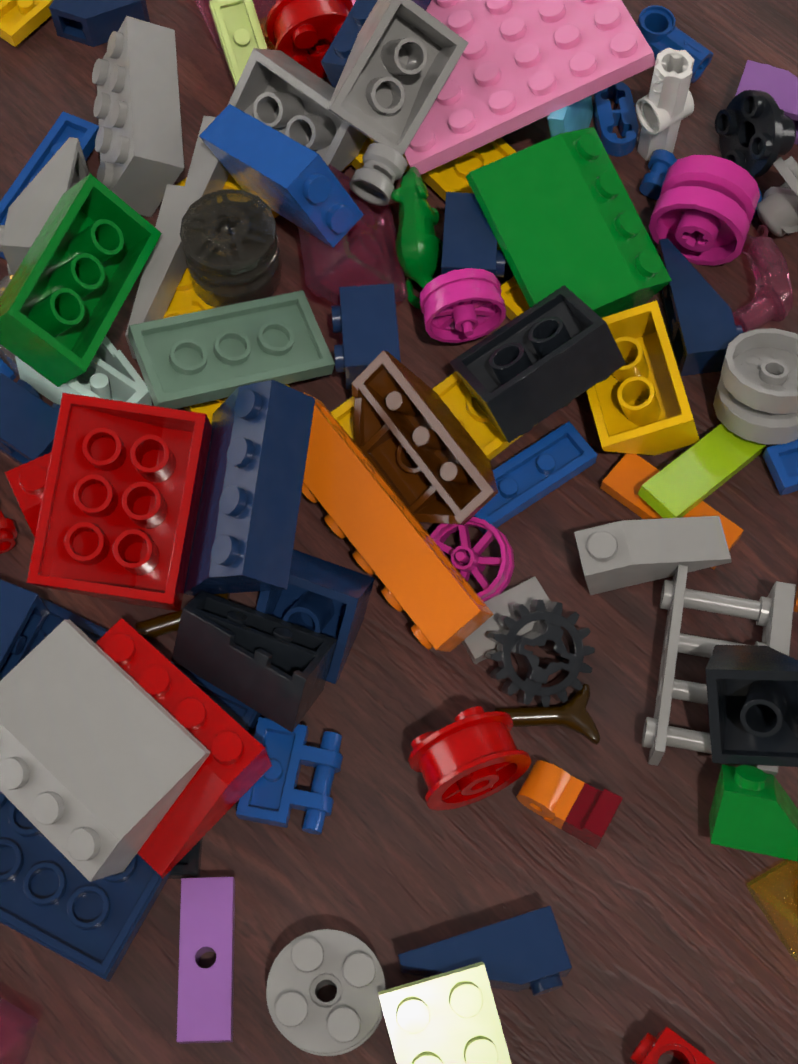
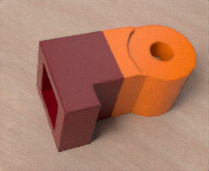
[516,760,623,849]

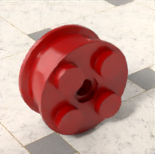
[265,0,353,78]
[408,706,531,811]

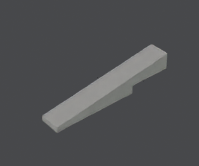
[125,116,230,359]

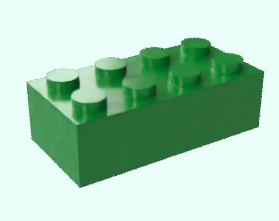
[0,174,162,387]

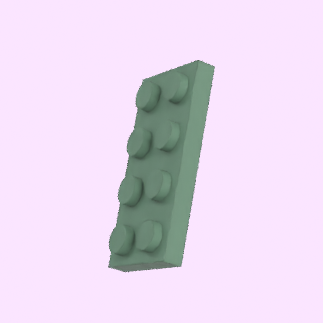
[128,290,335,409]

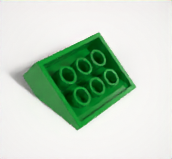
[466,127,672,317]

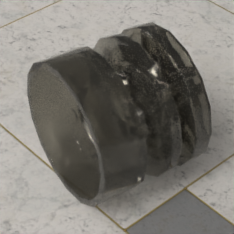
[180,189,282,308]

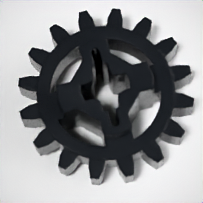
[485,599,595,707]

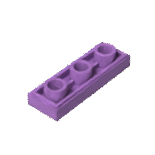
[177,877,235,1044]

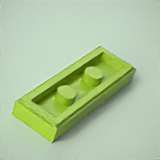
[638,423,766,518]

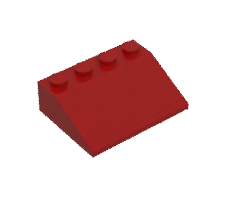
[26,393,212,611]
[96,618,272,878]

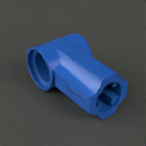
[637,5,714,83]

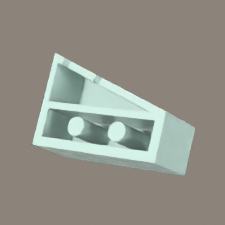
[15,336,152,406]

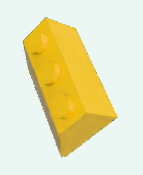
[586,300,699,456]

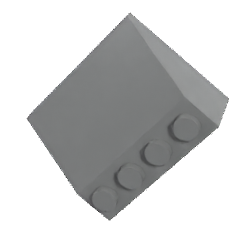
[0,619,211,882]

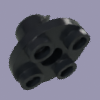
[715,90,796,178]

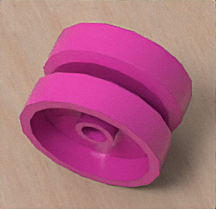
[649,155,760,266]

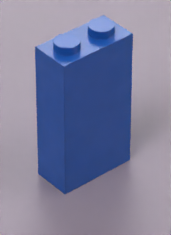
[199,104,364,248]

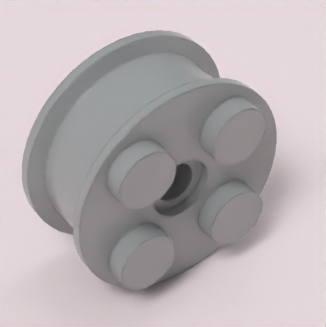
[266,929,386,1056]

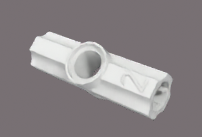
[636,47,695,161]

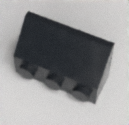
[450,285,626,443]

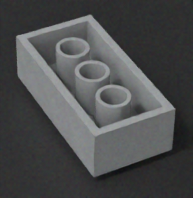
[92,16,184,217]

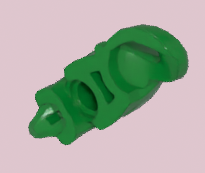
[391,167,443,310]

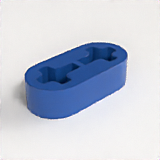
[593,82,639,157]

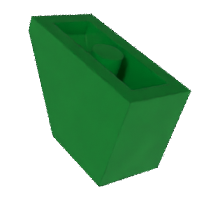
[709,764,798,862]

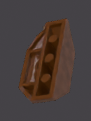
[351,350,498,525]

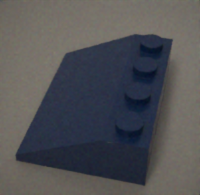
[184,380,315,596]

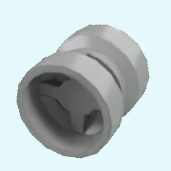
[349,143,408,206]

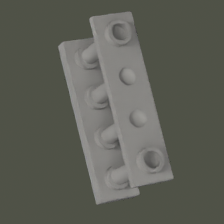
[642,565,796,776]

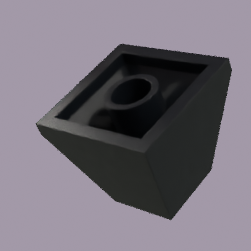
[705,645,798,767]

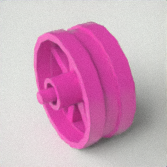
[419,268,506,343]
[430,517,515,602]

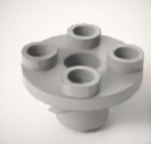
[756,156,798,237]

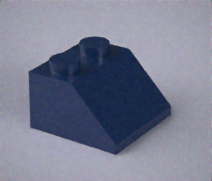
[256,549,375,684]

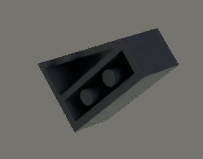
[171,591,337,732]

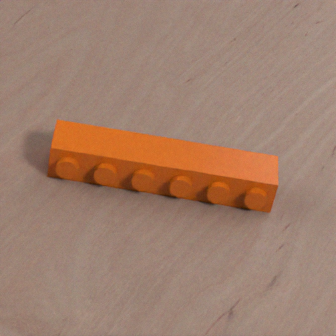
[302,392,494,652]

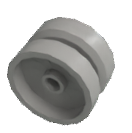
[713,328,798,445]

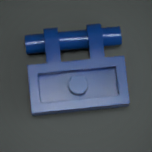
[236,717,343,835]

